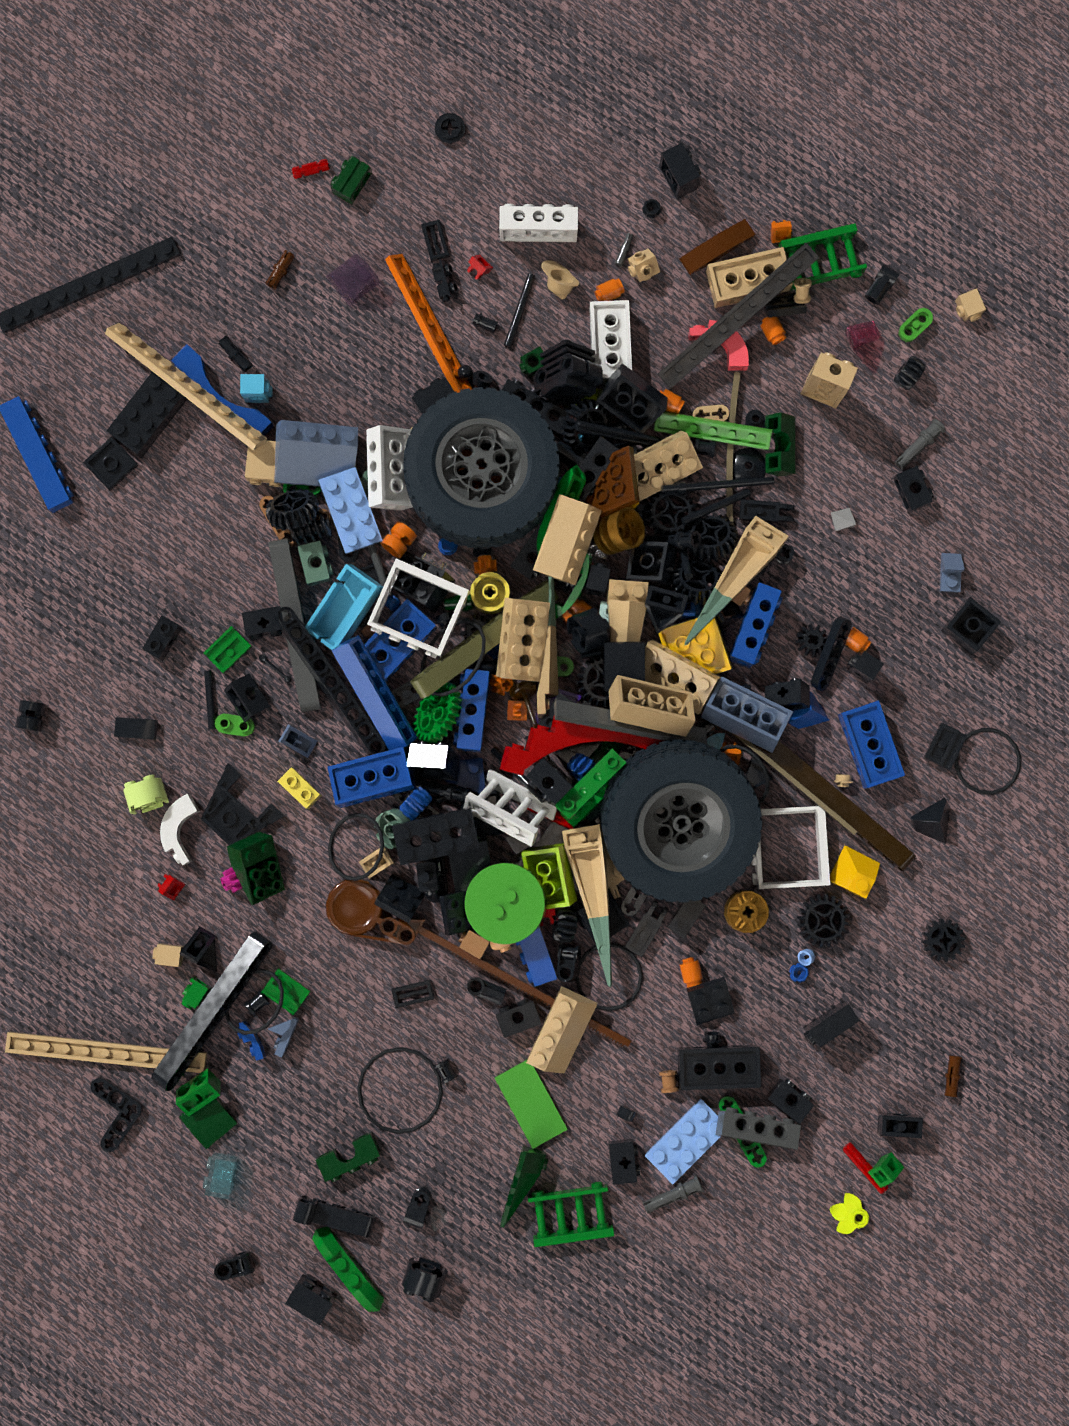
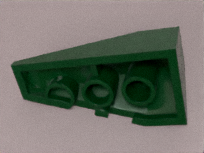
[500,1145,549,1228]

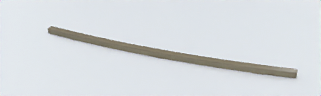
[726,372,741,559]
[703,710,857,835]

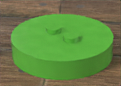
[465,863,546,944]

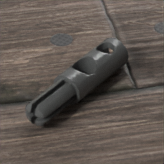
[614,233,634,267]

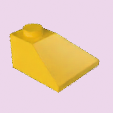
[830,845,880,899]

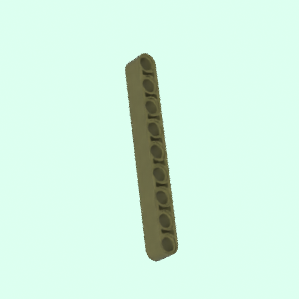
[410,580,559,699]

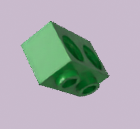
[176,1068,221,1117]

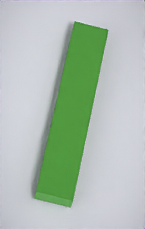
[654,412,772,450]

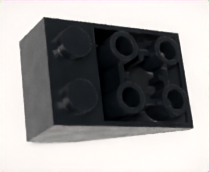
[386,551,456,613]

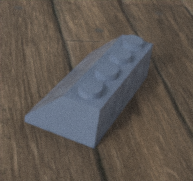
[701,677,793,753]

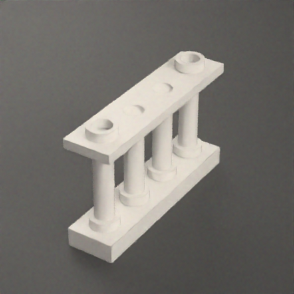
[463,769,557,847]

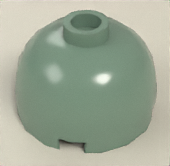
[374,808,413,849]

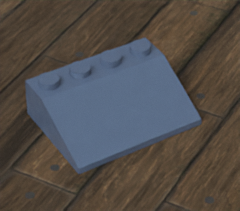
[274,420,358,487]

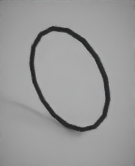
[420,620,486,696]
[357,1047,443,1134]

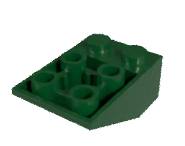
[226,832,285,905]

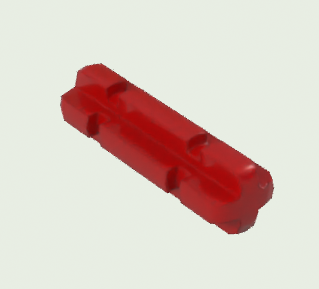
[292,159,330,179]

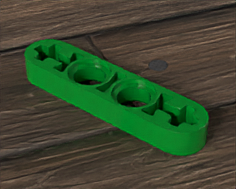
[718,1095,767,1168]

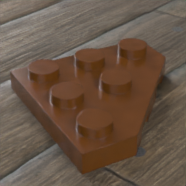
[585,446,640,518]

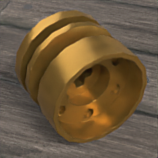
[593,507,645,555]
[724,891,769,933]

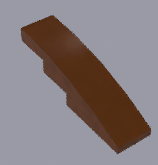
[679,219,756,275]

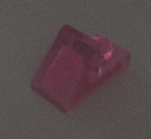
[845,321,881,351]

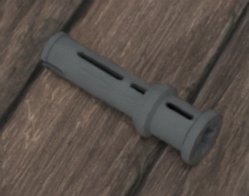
[894,419,946,470]
[643,1175,704,1214]

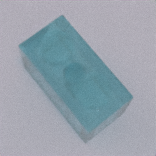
[203,1152,239,1199]

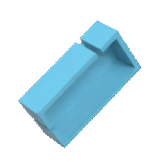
[305,564,384,650]

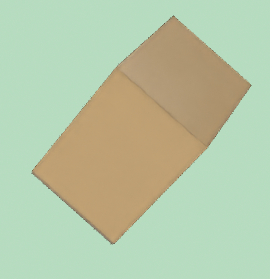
[359,846,395,878]

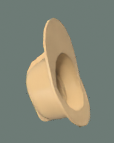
[541,260,579,299]

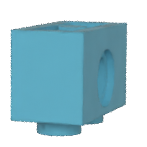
[240,374,273,403]

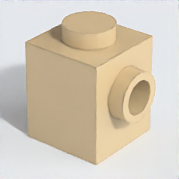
[955,289,986,322]

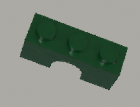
[765,412,796,476]
[315,1131,382,1182]

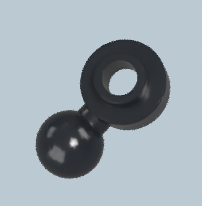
[458,365,493,389]

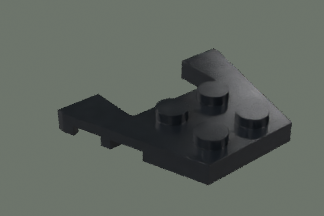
[201,763,285,845]

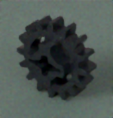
[921,918,966,962]

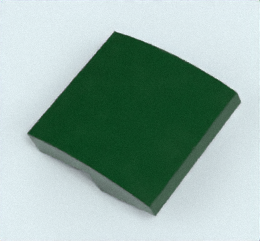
[179,1098,237,1149]

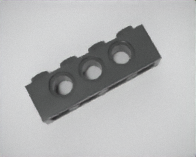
[715,1107,801,1150]

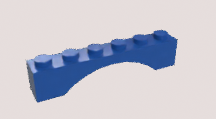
[171,344,274,436]

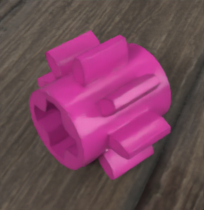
[220,867,242,893]

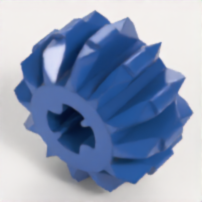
[566,753,596,781]
[400,787,432,820]

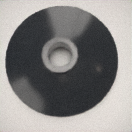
[733,448,766,480]

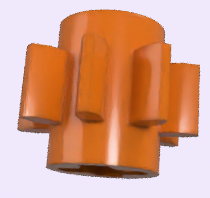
[473,555,497,575]
[489,674,514,696]

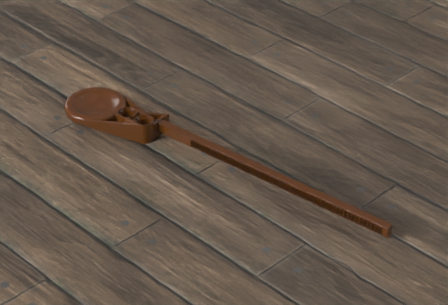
[326,879,631,1047]

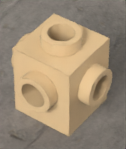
[628,249,660,282]

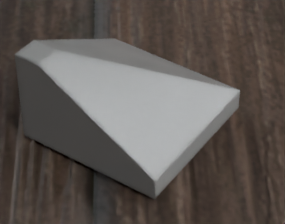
[831,508,856,532]

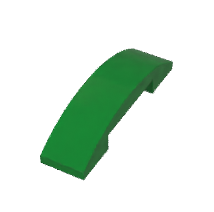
[555,552,592,619]

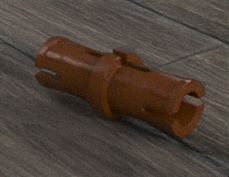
[265,250,295,290]
[944,1055,962,1097]

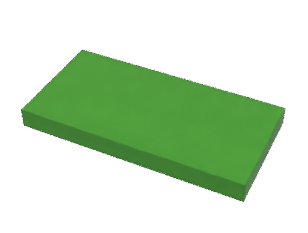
[494,1060,568,1149]

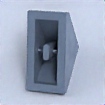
[278,724,318,758]

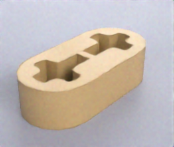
[692,405,729,422]

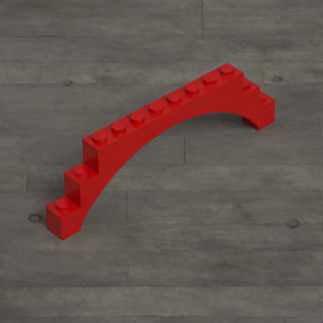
[500,715,664,775]

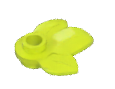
[829,1193,869,1234]

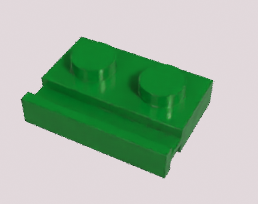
[204,626,252,674]
[261,968,311,1015]

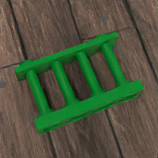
[778,223,867,291]
[555,749,627,829]
[528,1182,614,1248]

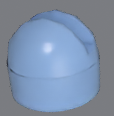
[798,949,816,966]

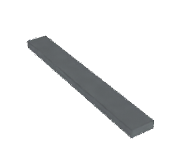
[554,699,707,744]

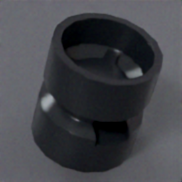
[15,700,46,732]

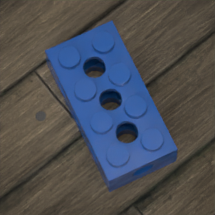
[729,582,783,668]
[364,599,437,682]
[453,669,490,753]
[838,700,905,789]
[327,747,417,808]

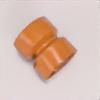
[380,521,417,559]

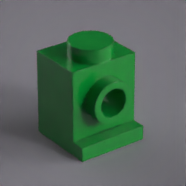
[181,977,211,1010]
[868,1152,904,1188]

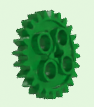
[413,682,462,744]

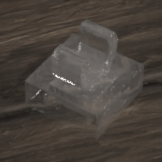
[587,544,608,565]

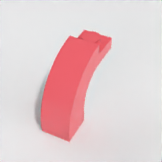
[688,320,749,371]

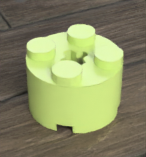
[123,775,169,814]

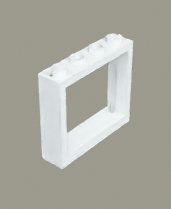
[367,559,470,659]
[751,806,830,889]

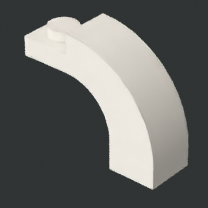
[160,794,200,865]

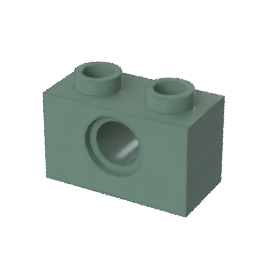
[297,541,334,586]

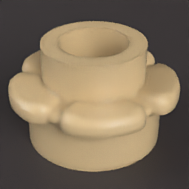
[834,774,853,787]

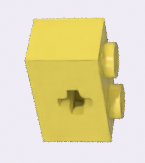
[277,767,322,809]

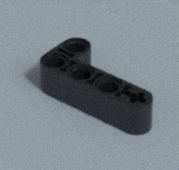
[293,1195,376,1237]

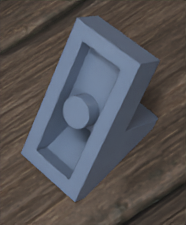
[940,553,965,593]
[268,1017,299,1057]

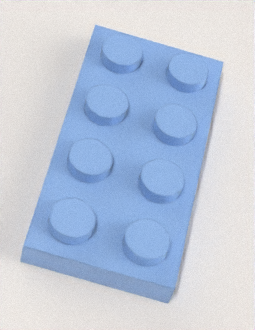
[318,467,382,554]
[644,1098,721,1184]

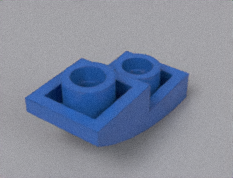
[237,1021,266,1061]

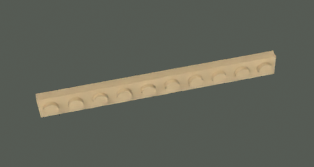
[105,323,267,450]
[5,1032,207,1073]

